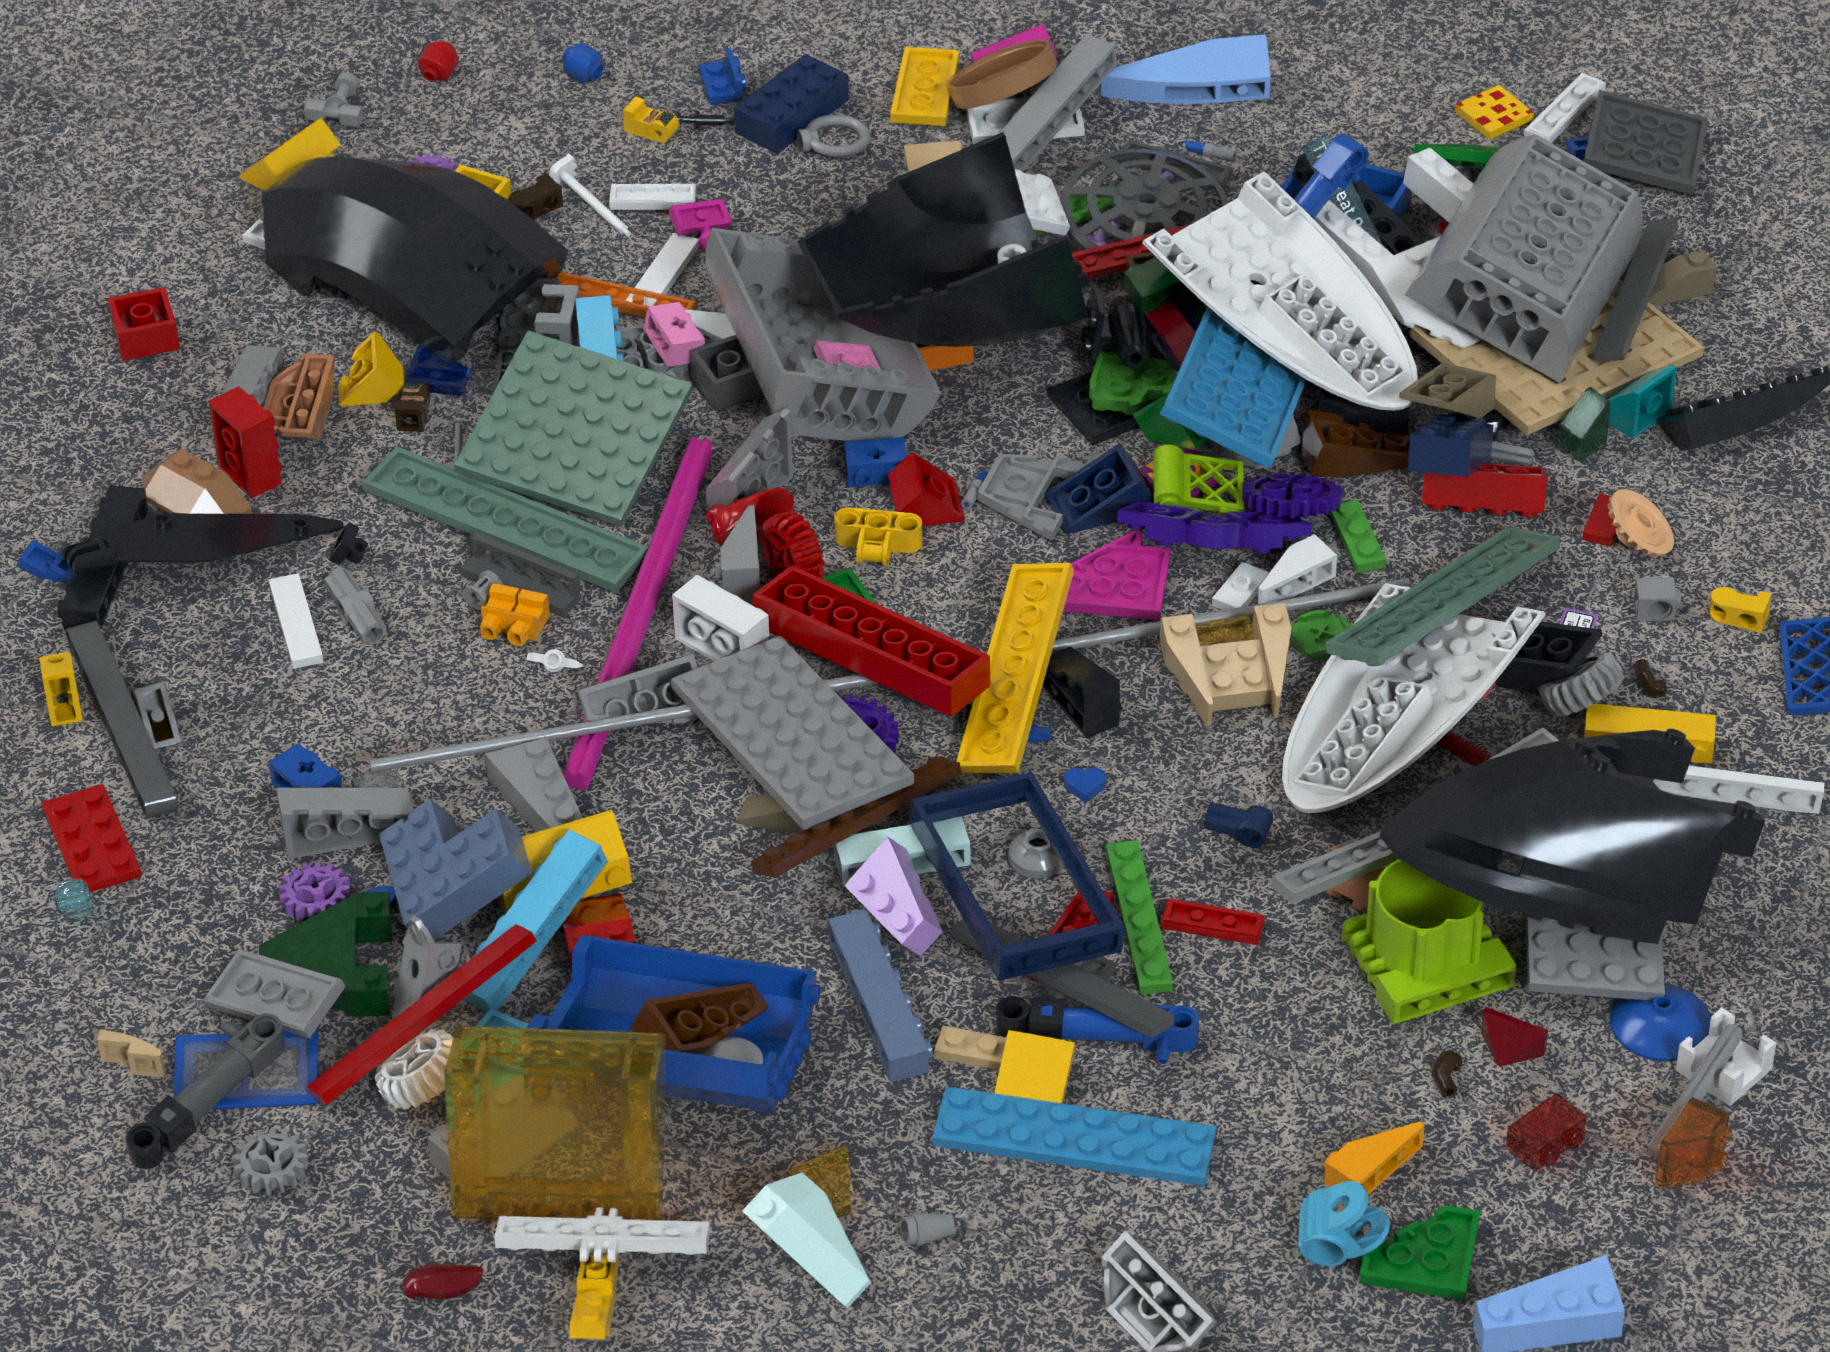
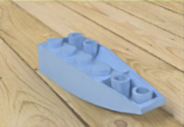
[1100,34,1271,104]

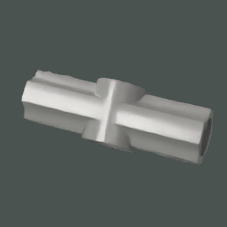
[325,567,387,645]

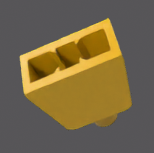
[39,652,83,726]

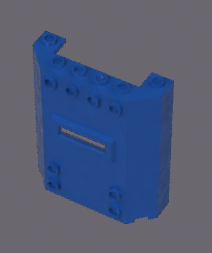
[524,935,821,1113]

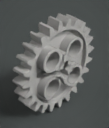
[616,320,689,380]

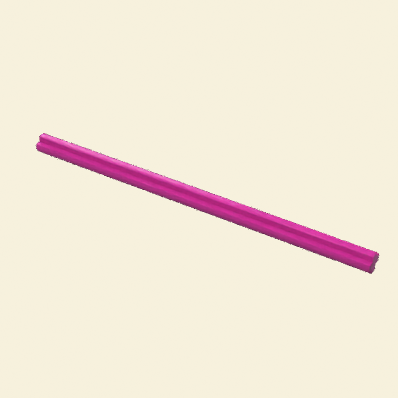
[563,437,713,791]

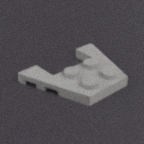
[977,454,1094,540]

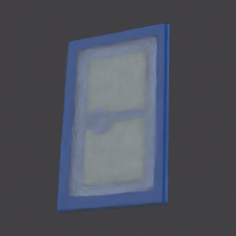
[173,1029,319,1110]

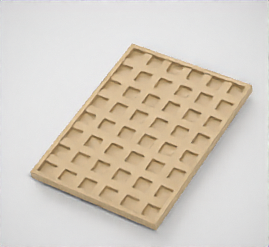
[1410,279,1705,435]

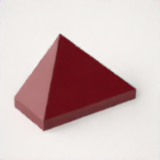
[1481,1007,1548,1067]

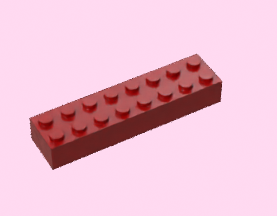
[752,565,991,717]

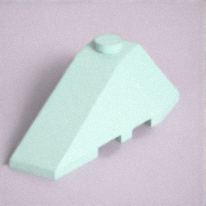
[742,1172,872,1308]

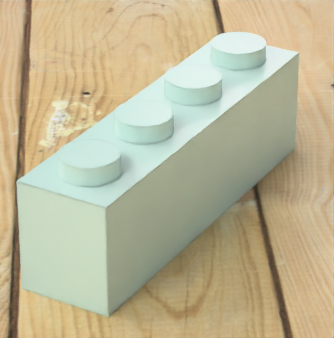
[834,816,971,887]

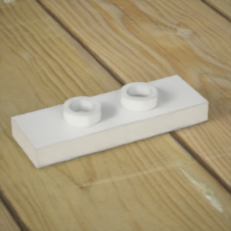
[609,184,696,210]

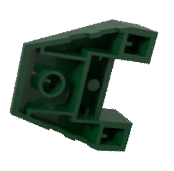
[259,892,393,1017]

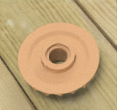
[1607,489,1674,558]

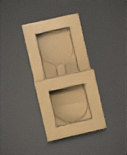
[97,1030,165,1077]

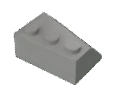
[706,408,793,511]

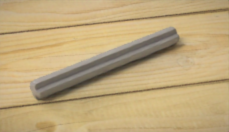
[1648,1024,1743,1158]

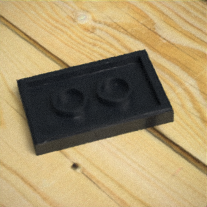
[1046,371,1139,446]

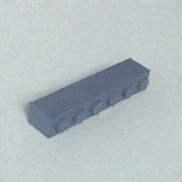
[828,910,933,1082]

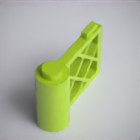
[1154,445,1244,516]

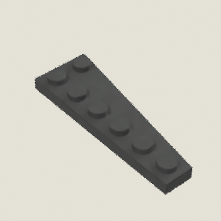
[493,278,561,393]

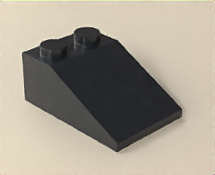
[1496,621,1603,691]

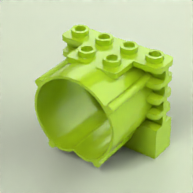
[1341,859,1516,1025]

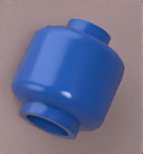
[562,42,604,83]

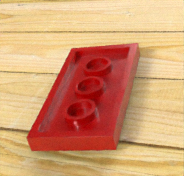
[41,784,142,896]

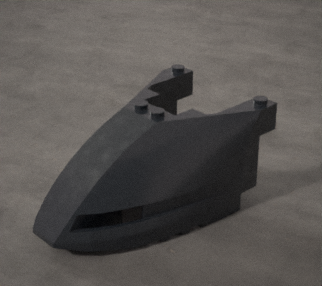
[1379,729,1765,944]

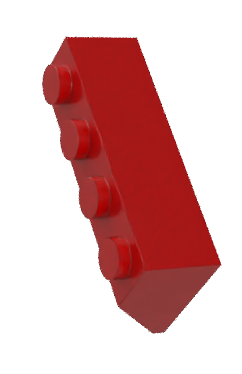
[1421,463,1547,517]

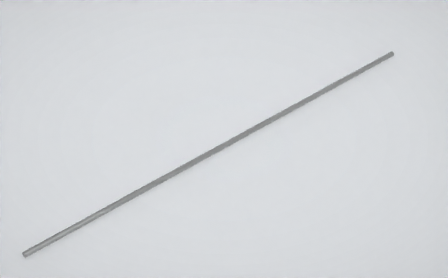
[369,578,1411,773]

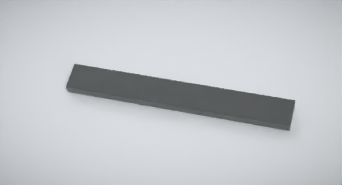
[1594,218,1679,362]
[952,921,1175,1038]

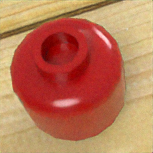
[418,40,458,82]

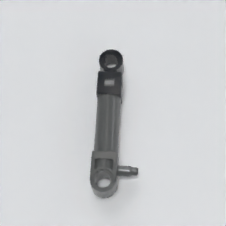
[126,1013,285,1169]

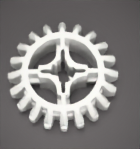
[374,1029,465,1110]

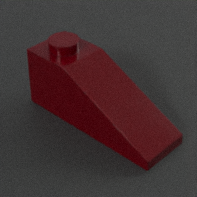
[1145,300,1196,369]

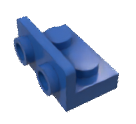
[699,48,746,105]

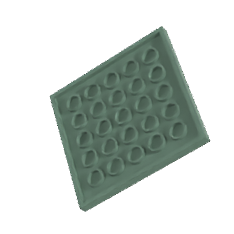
[454,330,693,527]

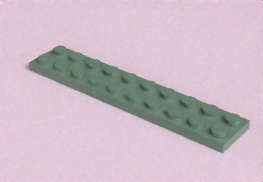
[362,446,648,593]
[1326,526,1560,667]

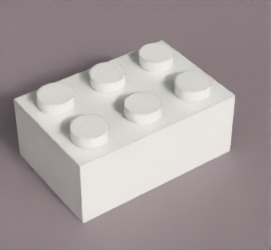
[672,575,769,661]

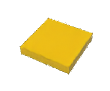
[994,1030,1076,1103]

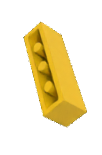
[1584,704,1716,764]

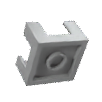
[535,284,580,347]

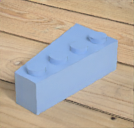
[1473,1255,1625,1352]

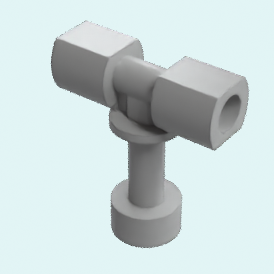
[304,72,363,127]

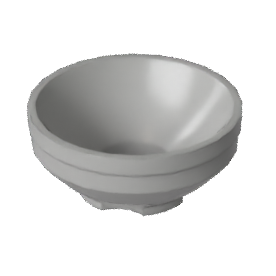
[1008,828,1064,879]

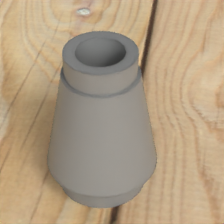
[900,1212,955,1247]

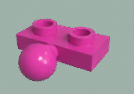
[668,199,732,251]

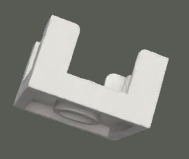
[1676,1008,1776,1106]

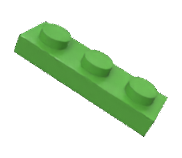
[1328,500,1386,573]

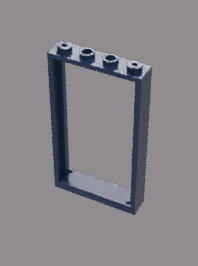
[909,772,1125,981]

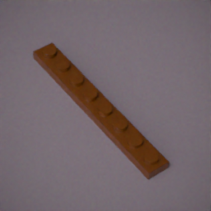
[751,756,962,878]

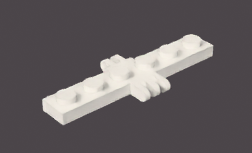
[494,1208,710,1263]

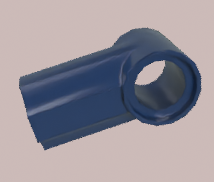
[1204,802,1274,849]

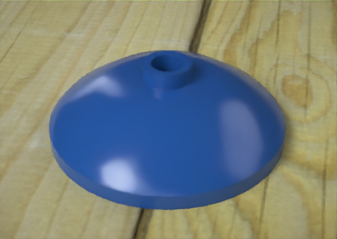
[1610,983,1711,1061]

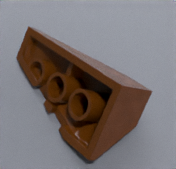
[1302,409,1410,478]

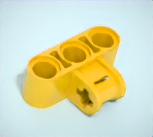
[834,508,922,566]

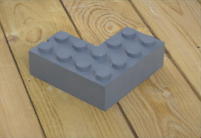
[379,799,532,940]

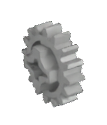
[232,1127,309,1195]

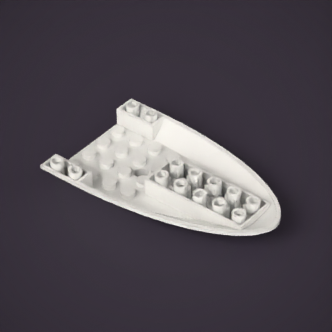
[1142,172,1418,410]
[1282,583,1545,813]

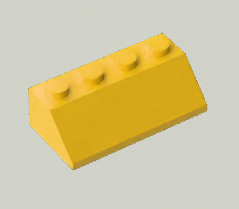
[496,810,632,914]

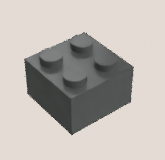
[689,335,764,411]

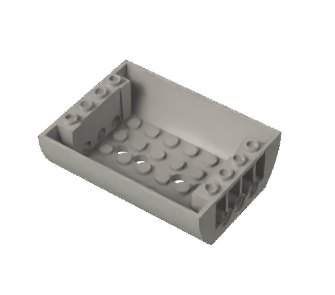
[1405,134,1643,384]
[705,228,941,441]

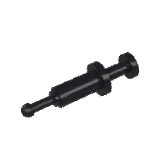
[676,111,734,129]

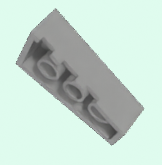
[221,345,284,408]
[485,737,583,832]
[276,788,413,859]

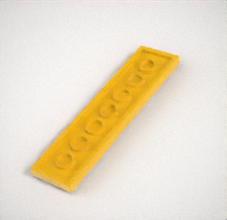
[957,563,1074,773]

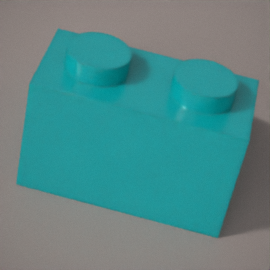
[1605,364,1677,439]

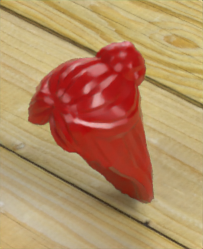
[706,487,795,546]

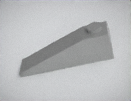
[577,654,699,724]

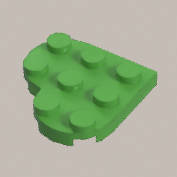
[1089,350,1178,415]

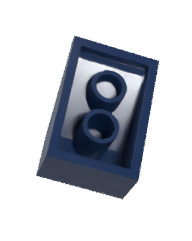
[1045,443,1154,534]

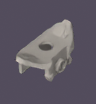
[391,916,462,1018]

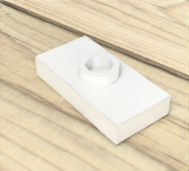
[1212,562,1269,610]

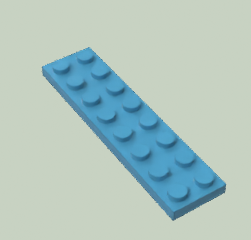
[932,1086,1216,1186]

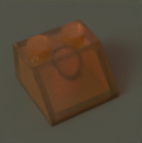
[1655,1097,1732,1189]

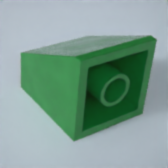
[1132,393,1210,450]

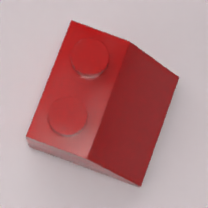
[888,452,965,526]

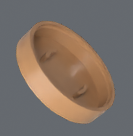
[947,40,1058,109]

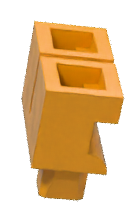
[480,583,550,647]

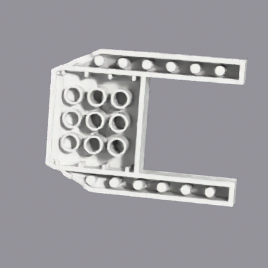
[1314,148,1531,348]

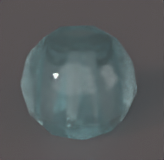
[54,878,94,920]

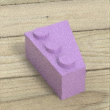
[844,836,943,956]

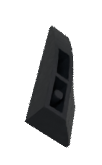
[1658,365,1830,451]

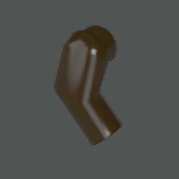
[1634,659,1667,699]
[1431,1050,1462,1097]

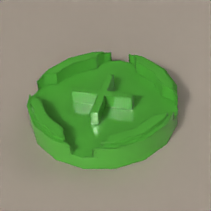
[1290,610,1351,660]

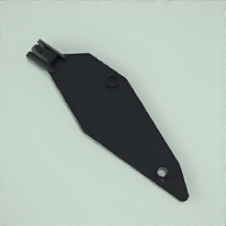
[61,513,343,575]

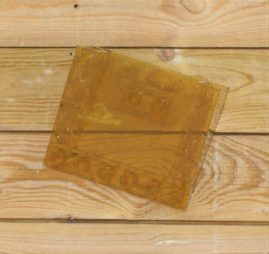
[444,1026,666,1220]

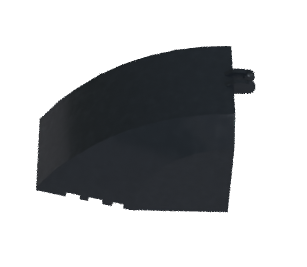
[798,132,1090,347]

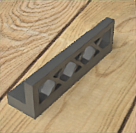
[461,532,581,618]

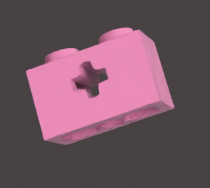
[643,302,705,367]

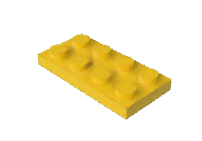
[890,47,960,126]

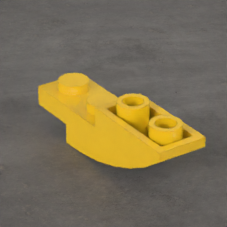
[569,1253,619,1339]

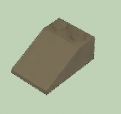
[1399,363,1496,418]

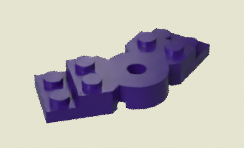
[1117,500,1312,553]

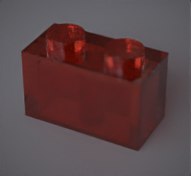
[1506,1093,1587,1173]

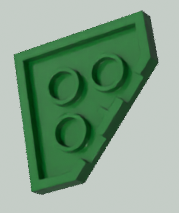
[1359,1205,1481,1301]

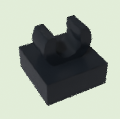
[329,522,368,565]

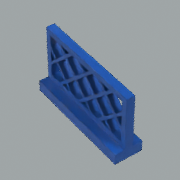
[1779,617,1830,715]

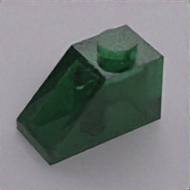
[1559,387,1611,461]

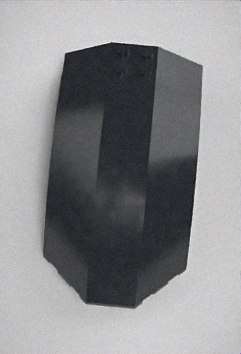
[262,157,569,369]

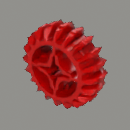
[760,511,825,579]

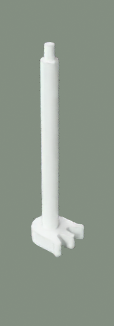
[549,154,631,237]

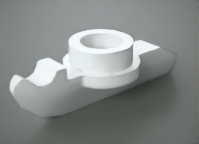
[527,649,583,672]

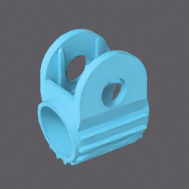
[1298,1181,1390,1266]

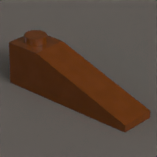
[630,982,769,1053]

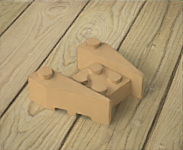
[1159,603,1291,726]

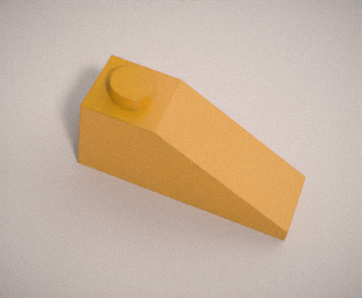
[1324,1122,1425,1195]

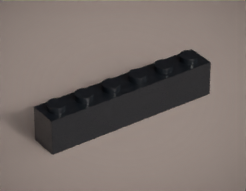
[57,485,149,631]

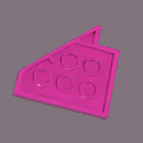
[1063,529,1171,620]

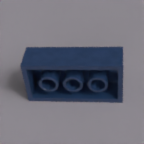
[734,54,849,154]
[1408,415,1494,477]

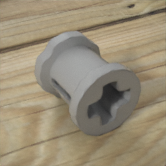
[463,570,503,610]

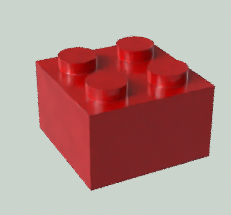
[107,287,180,361]

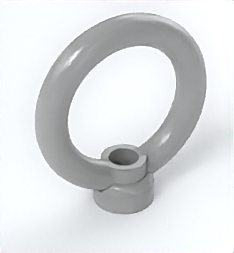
[797,114,871,157]

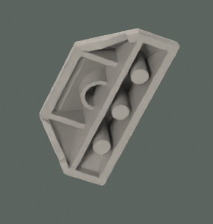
[1102,1230,1216,1352]

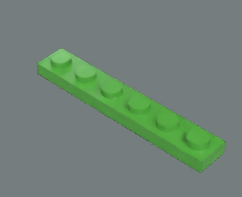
[1106,840,1173,995]

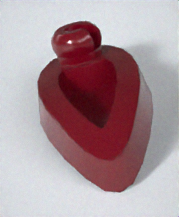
[403,1264,483,1300]

